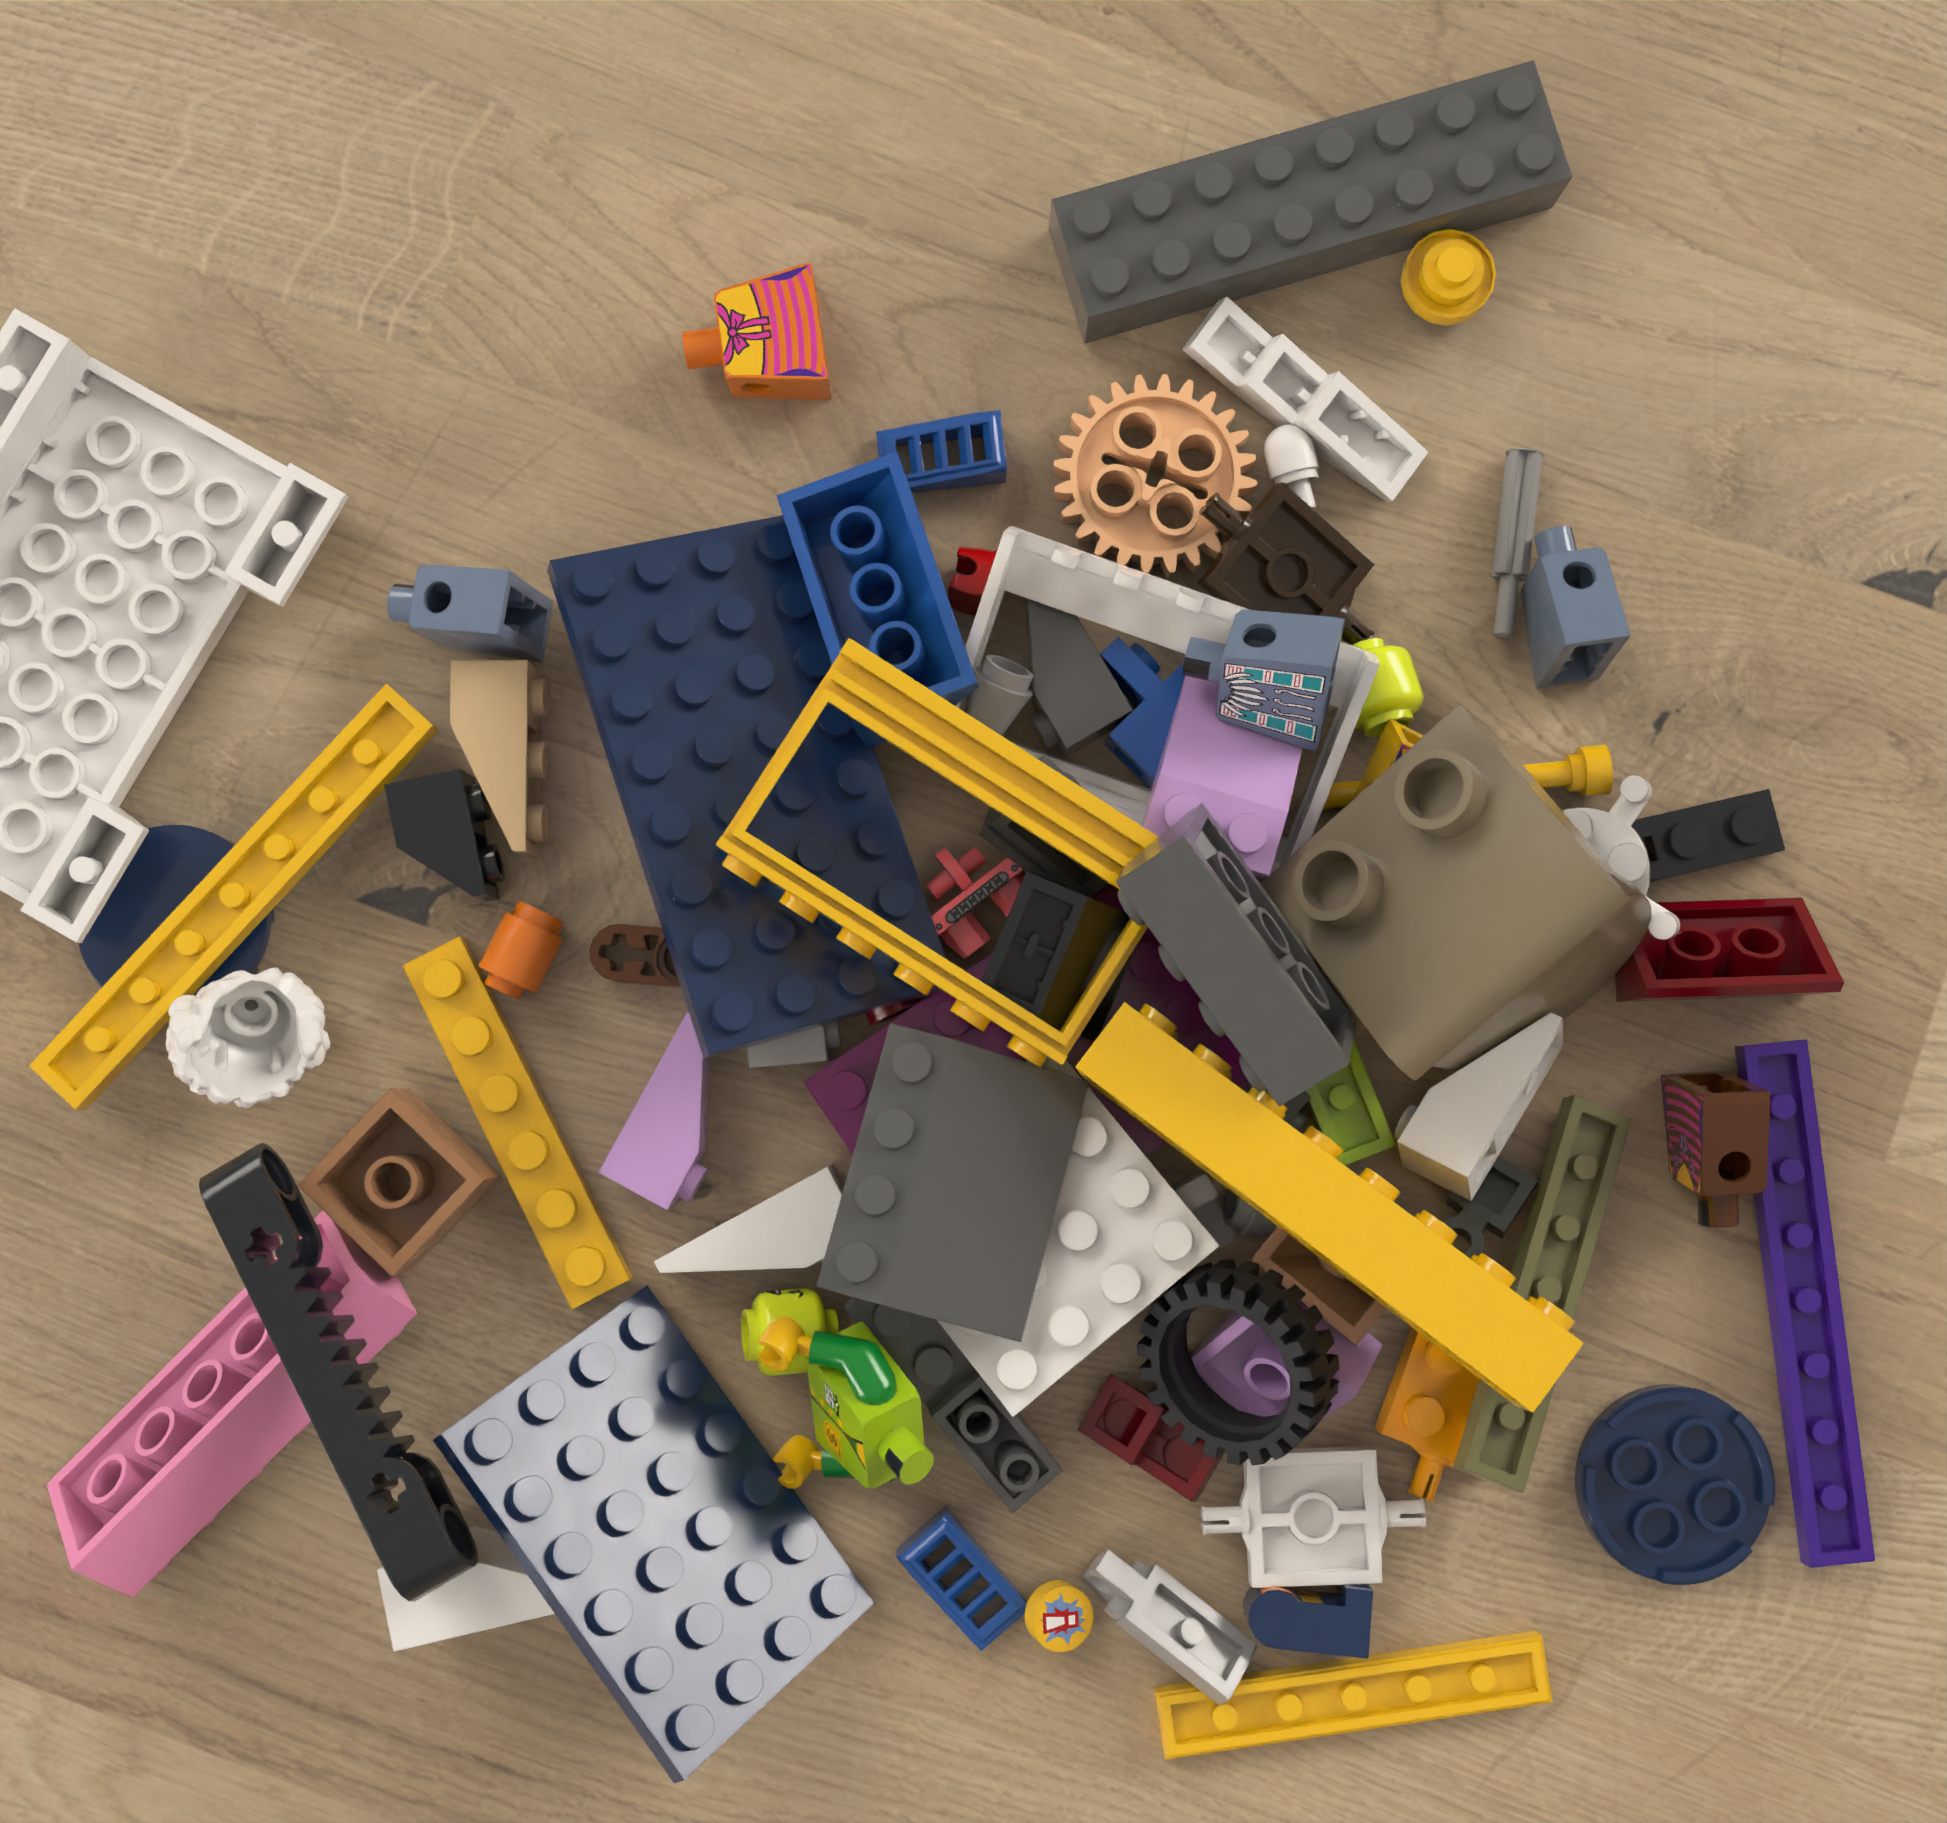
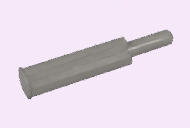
[1492,448,1544,640]

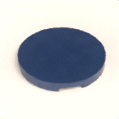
[78,825,274,996]
[1575,1384,1775,1585]

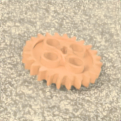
[1052,374,1257,580]

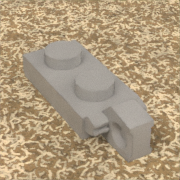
[1081,1549,1258,1705]

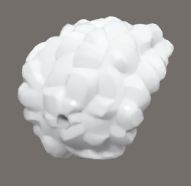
[165,968,331,1108]

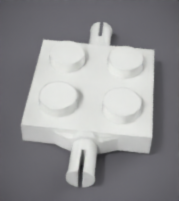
[1201,1446,1426,1588]

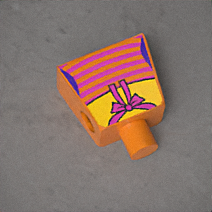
[682,263,832,400]

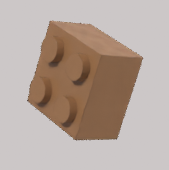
[297,1089,501,1277]

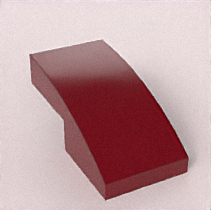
[1077,1374,1226,1502]

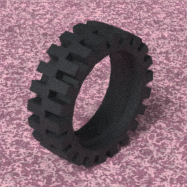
[1137,1259,1340,1466]

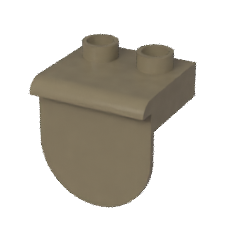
[1260,704,1652,1081]

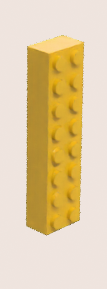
[1075,1002,1584,1413]

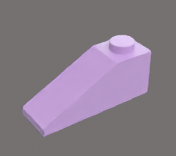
[598,1011,711,1210]

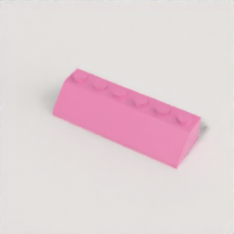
[46,1210,417,1598]

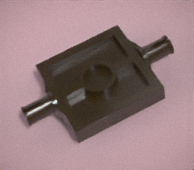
[1197,482,1375,645]

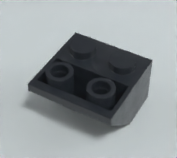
[981,871,1135,1041]

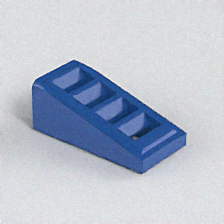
[876,410,1007,493]
[896,1505,1027,1651]

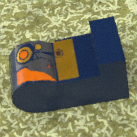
[1243,1584,1373,1659]

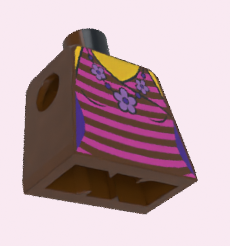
[1661,1071,1770,1228]

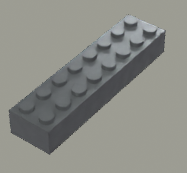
[1049,60,1572,344]

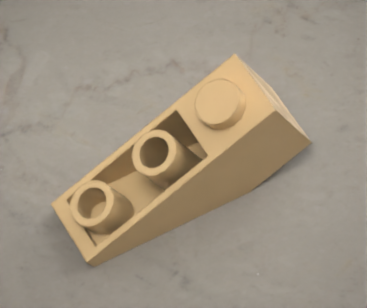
[450,660,550,858]

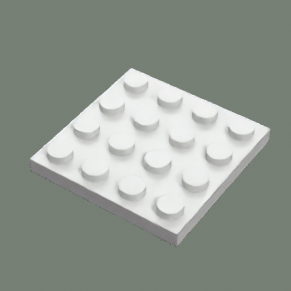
[937,1057,1219,1417]

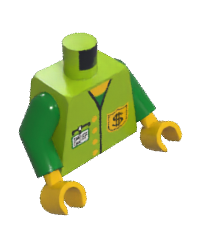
[758,1317,934,1489]

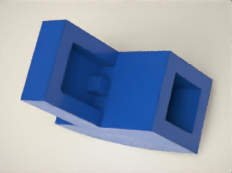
[1100,637,1185,789]

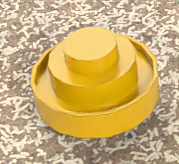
[1400,229,1496,326]

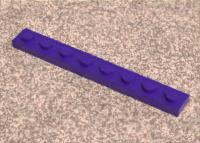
[1734,1039,1875,1568]

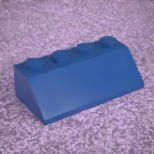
[776,451,979,748]

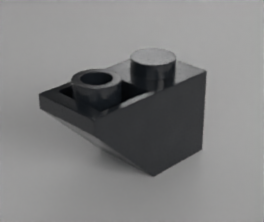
[384,768,505,902]

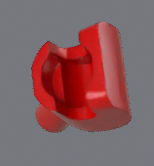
[948,547,998,615]

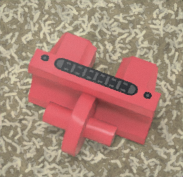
[925,846,1024,959]

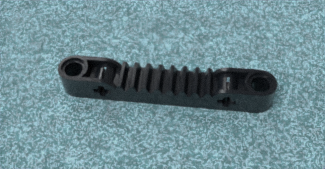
[199,1143,478,1602]

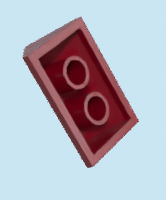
[1615,897,1844,1002]

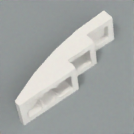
[1182,297,1428,502]

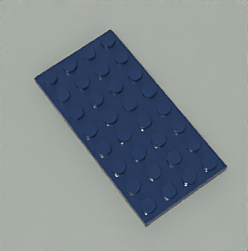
[547,515,946,1060]

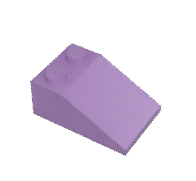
[1141,676,1302,883]

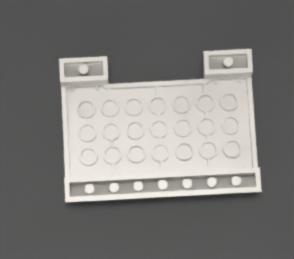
[0,308,349,943]

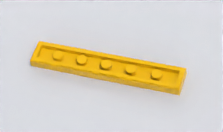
[1154,1630,1553,1760]

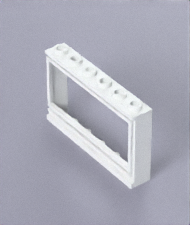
[955,526,1380,881]

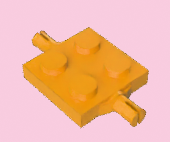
[1374,1327,1479,1502]

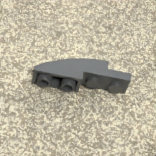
[844,1297,1063,1513]

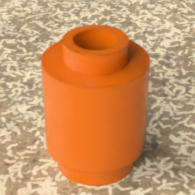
[478,900,565,1000]

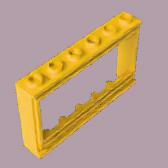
[715,638,1158,1068]

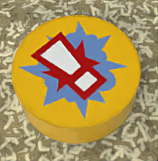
[1025,1580,1094,1652]

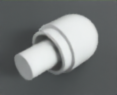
[1264,424,1319,509]

